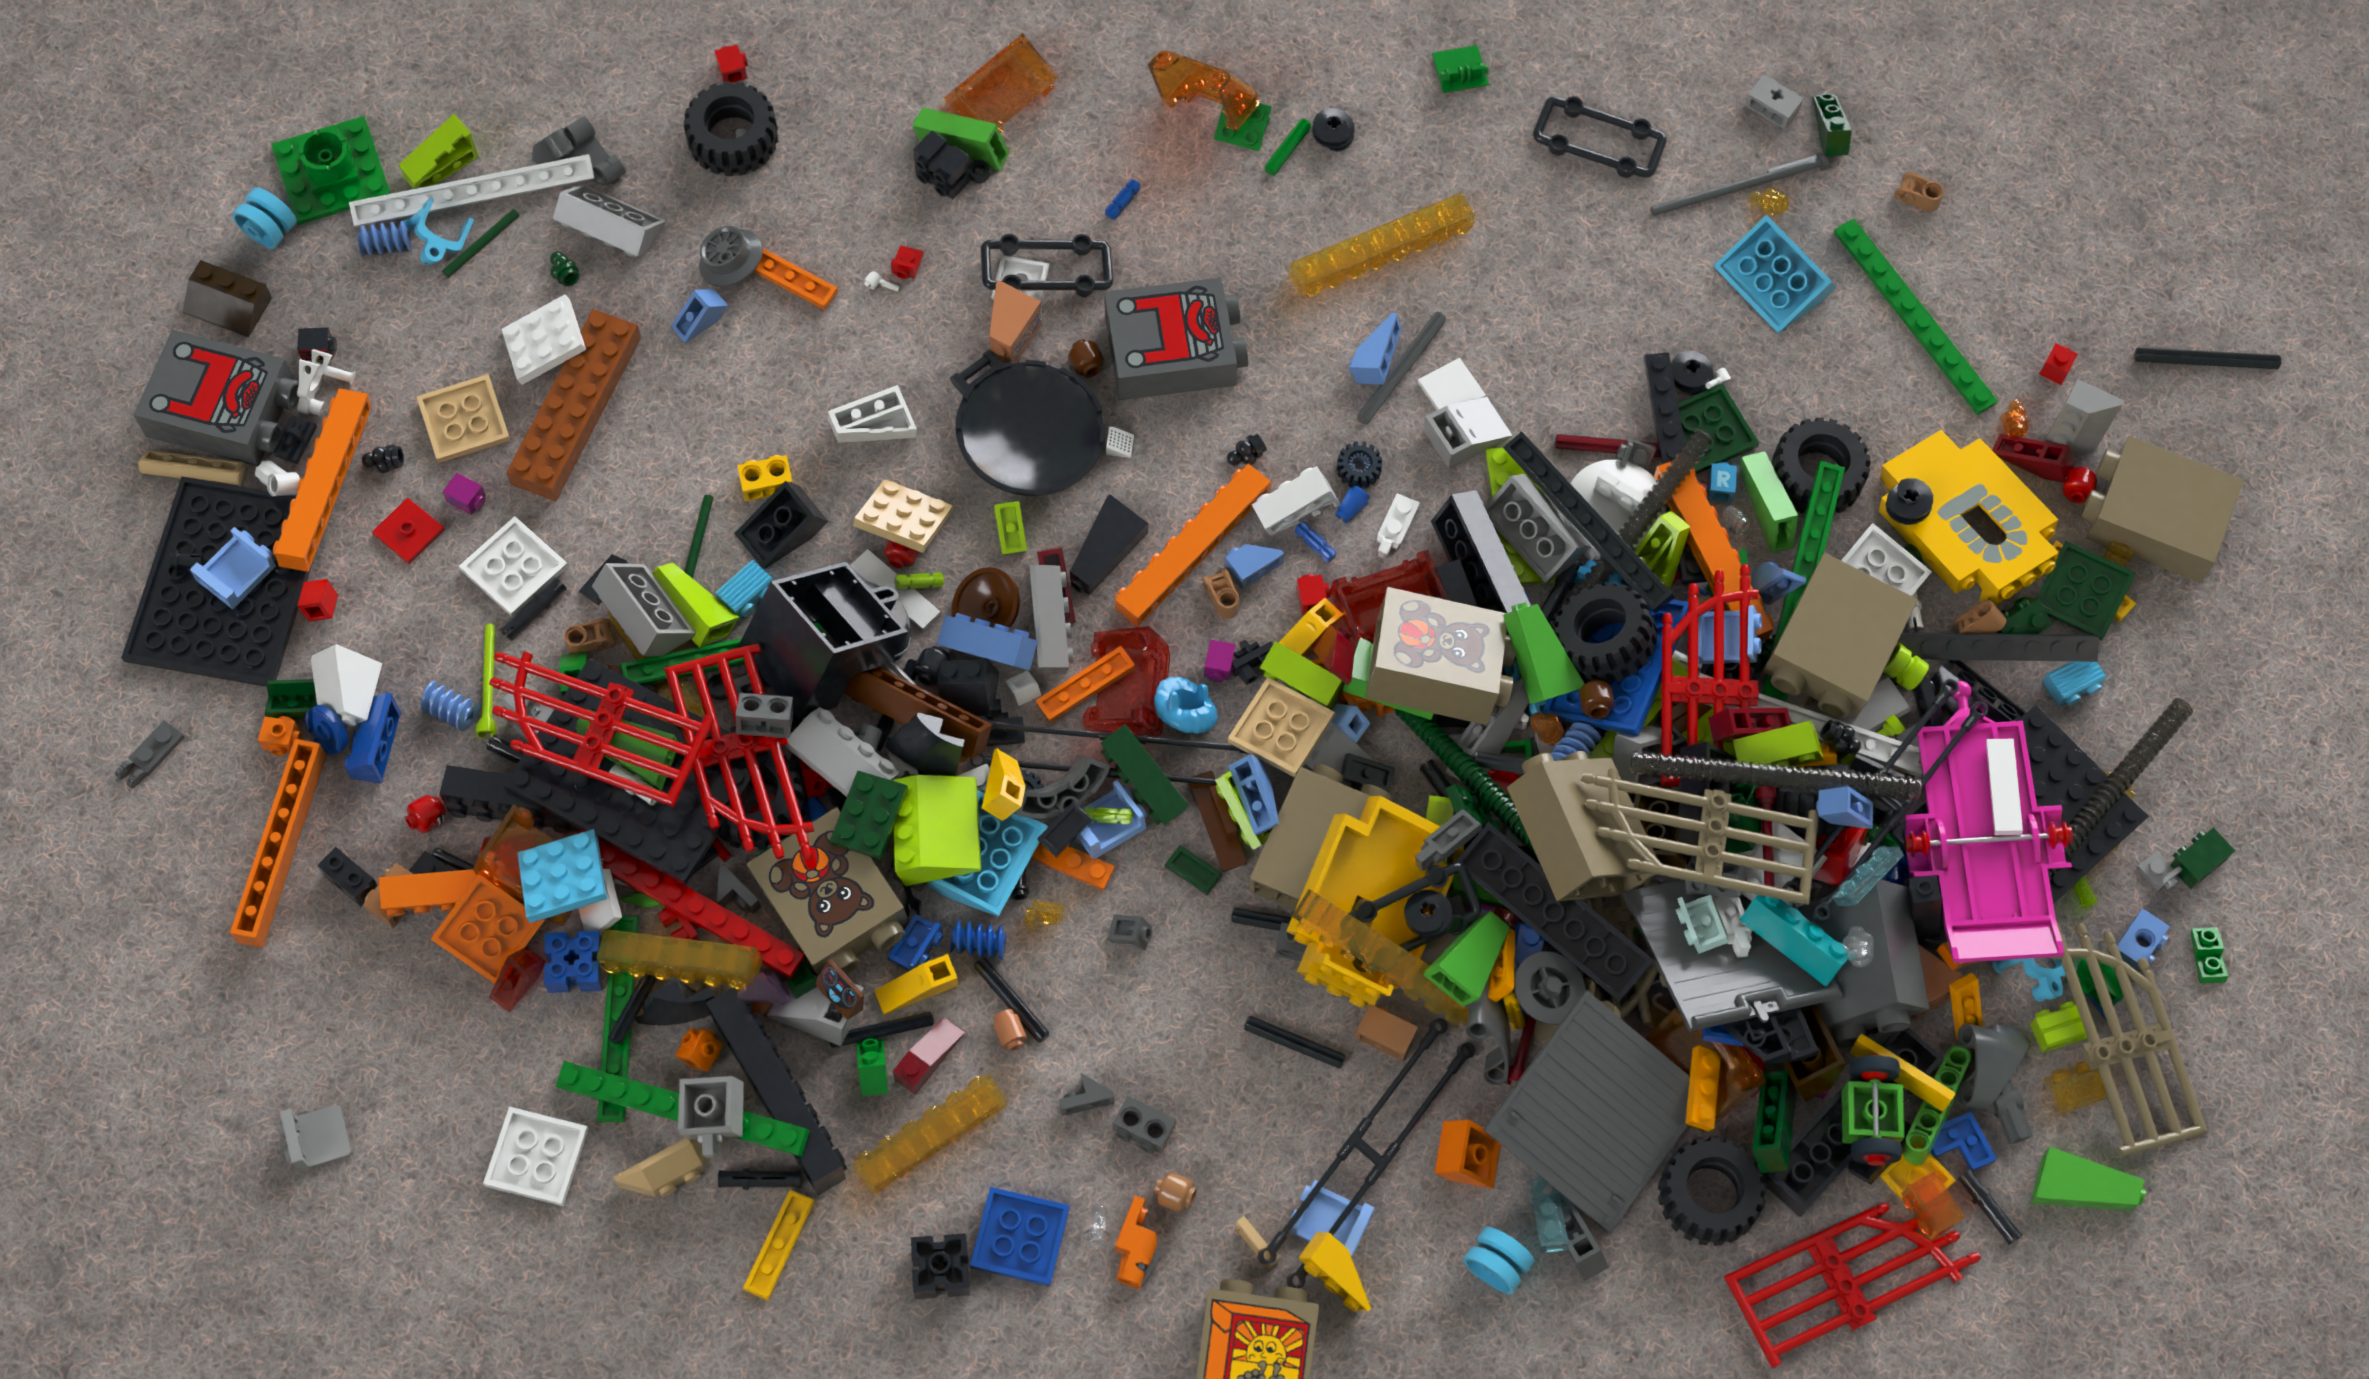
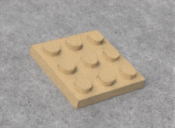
[416,374,511,464]
[853,479,953,553]
[1228,677,1335,778]

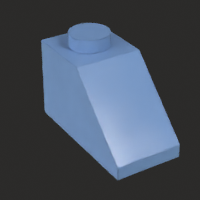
[670,289,728,343]
[1225,544,1284,589]
[1816,786,1873,828]

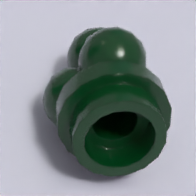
[550,251,579,287]

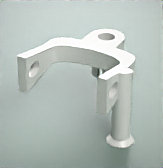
[297,349,355,417]

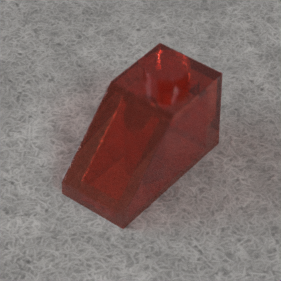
[489,947,546,1012]

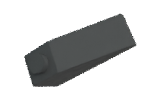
[1542,1194,1609,1281]

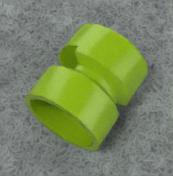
[1883,643,1929,691]

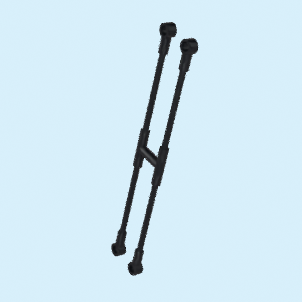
[1782,679,1988,924]
[970,716,1249,785]
[1258,1018,1475,1289]

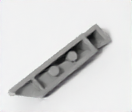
[1444,678,1529,793]

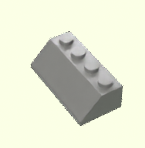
[553,184,667,257]
[2044,379,2124,456]
[1485,474,1591,583]
[592,563,696,656]
[1029,565,1074,672]
[1802,673,1911,753]
[785,707,900,797]

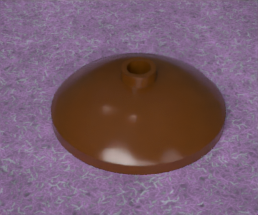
[952,567,1020,628]

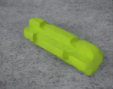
[894,572,944,590]
[1084,807,1133,824]

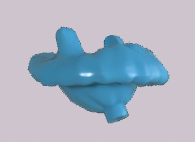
[1154,676,1218,734]

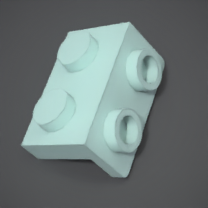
[1676,894,1729,954]

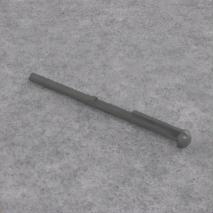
[1650,153,1829,216]

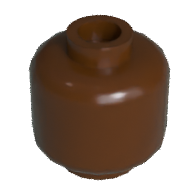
[1068,339,1104,377]
[1579,679,1615,719]

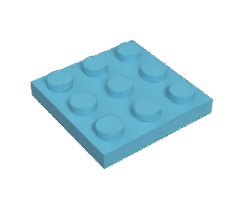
[517,829,607,923]

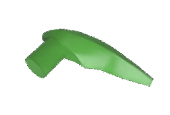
[619,892,666,909]

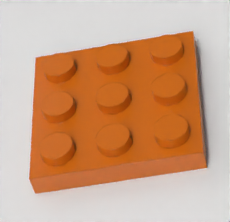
[430,873,545,985]

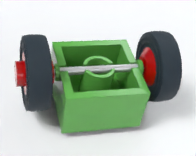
[1842,1055,1904,1166]

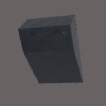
[734,481,828,569]

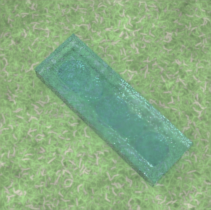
[1833,846,1904,906]
[1529,1178,1569,1253]

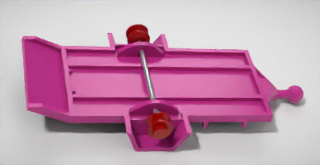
[1905,681,2073,963]

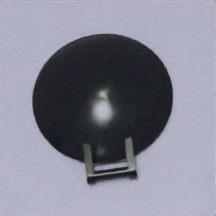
[950,349,1105,496]

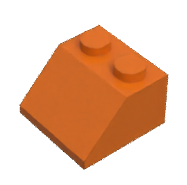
[1434,1119,1501,1189]

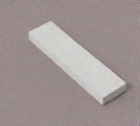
[850,549,941,631]
[1986,739,2023,835]

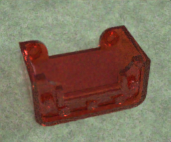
[1330,549,1448,641]
[1083,626,1170,737]

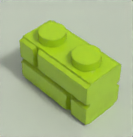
[2029,1001,2097,1053]

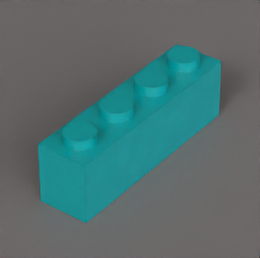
[1739,895,1852,986]

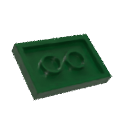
[830,770,908,860]
[1445,784,1501,839]

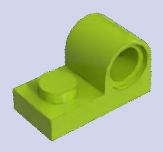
[993,501,1027,555]

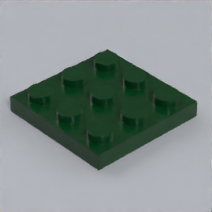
[1678,383,1759,475]
[2037,540,2136,641]

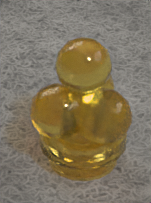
[1749,188,1789,215]

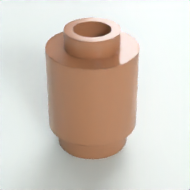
[993,1009,1027,1051]

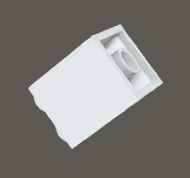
[311,644,382,729]

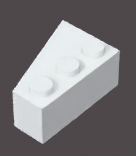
[828,385,917,443]
[1252,466,1341,535]

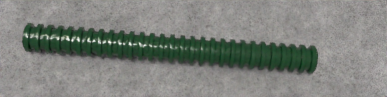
[1395,708,1538,858]

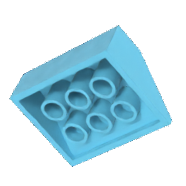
[1714,214,1837,333]
[927,790,1048,916]

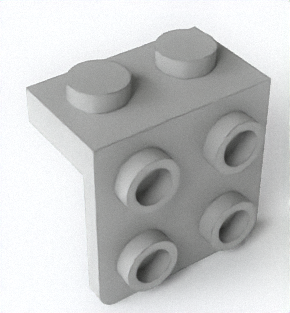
[278,1105,352,1171]

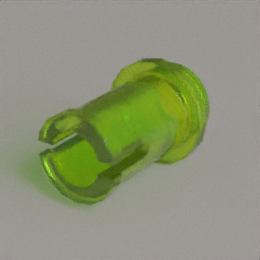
[2070,876,2099,909]

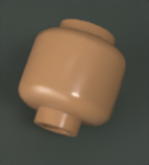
[1154,1172,1197,1213]

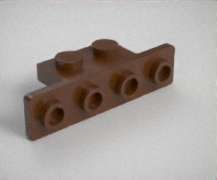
[1189,771,1247,872]

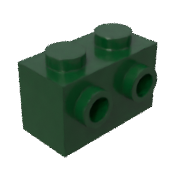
[2170,827,2236,889]

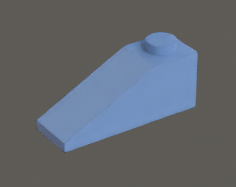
[1349,313,1402,385]
[1751,562,1806,605]
[1228,754,1279,836]

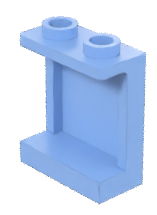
[190,527,276,609]
[1698,606,1762,664]
[1077,780,1147,860]
[1290,1180,1375,1258]

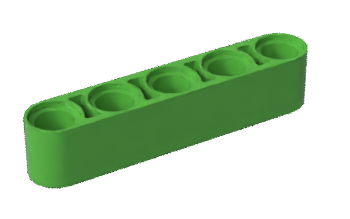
[1903,1046,1971,1165]

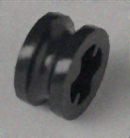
[968,160,990,183]

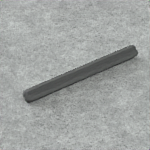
[1357,312,1446,425]

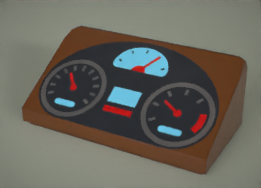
[816,959,864,1019]

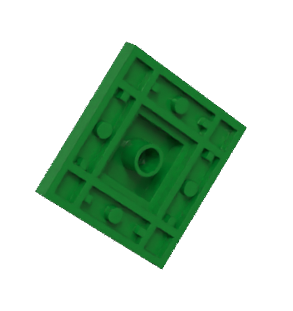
[271,115,391,225]

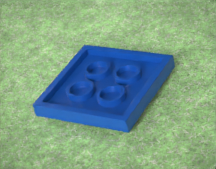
[970,1187,1070,1287]

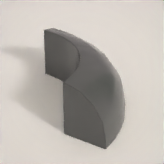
[1013,755,1111,818]

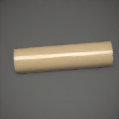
[138,450,246,486]

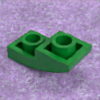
[2191,927,2228,983]

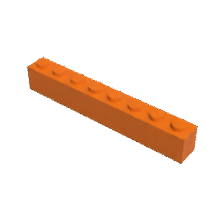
[273,389,371,572]
[1654,456,1774,641]
[1115,464,1271,627]
[230,739,327,948]

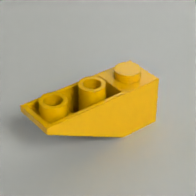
[1279,598,1343,657]
[982,748,1025,821]
[874,954,958,1015]
[1298,1232,1371,1312]

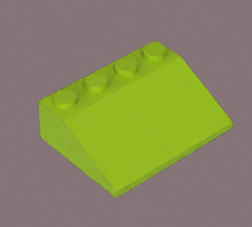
[892,775,981,886]

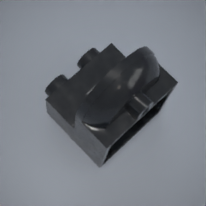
[737,561,911,719]

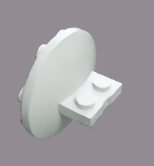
[1568,460,1666,550]

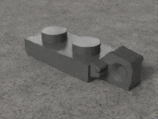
[1415,809,1482,871]

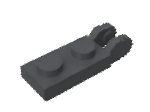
[115,720,185,789]

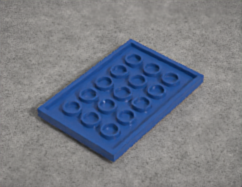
[1542,600,1688,736]

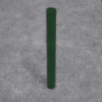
[442,209,520,278]
[684,494,714,579]

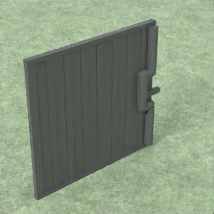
[1622,880,1843,1032]
[1483,990,1690,1233]

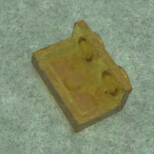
[2044,1061,2108,1114]

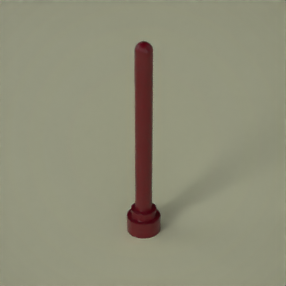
[1755,786,1777,887]
[1505,1014,1536,1085]

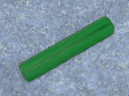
[1264,118,1311,176]

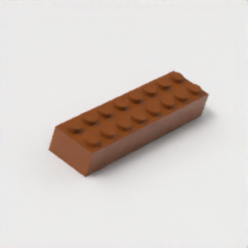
[506,309,641,501]

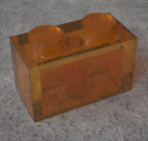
[1901,1171,1965,1240]

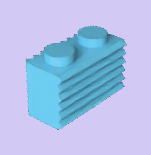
[715,560,774,620]
[2042,661,2107,707]

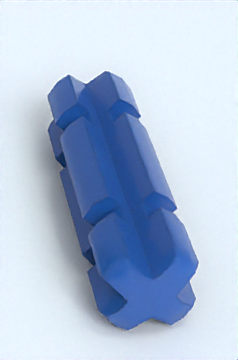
[1105,179,1140,220]
[1295,521,1336,562]

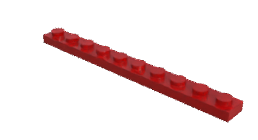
[577,829,805,979]

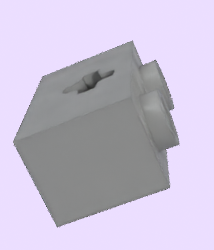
[1745,74,1804,129]

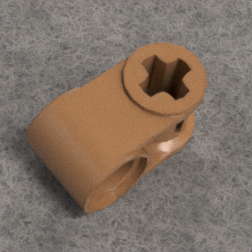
[1894,172,1944,212]
[1202,568,1239,619]
[1954,600,2006,634]
[564,618,616,653]

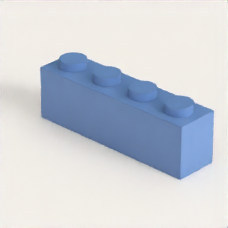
[937,613,1038,671]

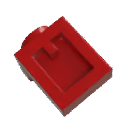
[891,245,924,279]

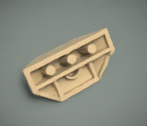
[613,1138,708,1197]

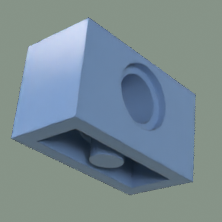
[2117,908,2170,972]

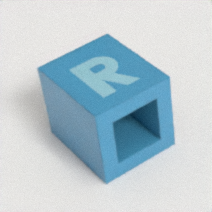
[1707,462,1737,503]

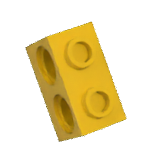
[737,455,793,501]

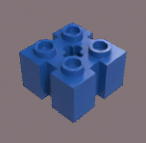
[544,931,603,993]

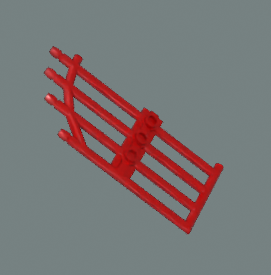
[1661,564,1759,787]
[664,643,814,860]
[489,651,714,807]
[1723,1202,1981,1369]

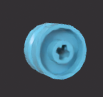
[231,187,297,249]
[1462,1227,1535,1295]

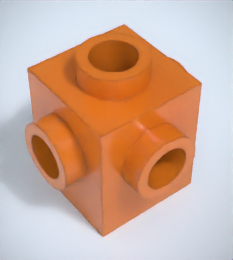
[258,716,302,756]
[675,1027,723,1072]

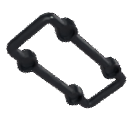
[1533,96,1667,178]
[980,234,1113,297]
[1339,862,1482,972]

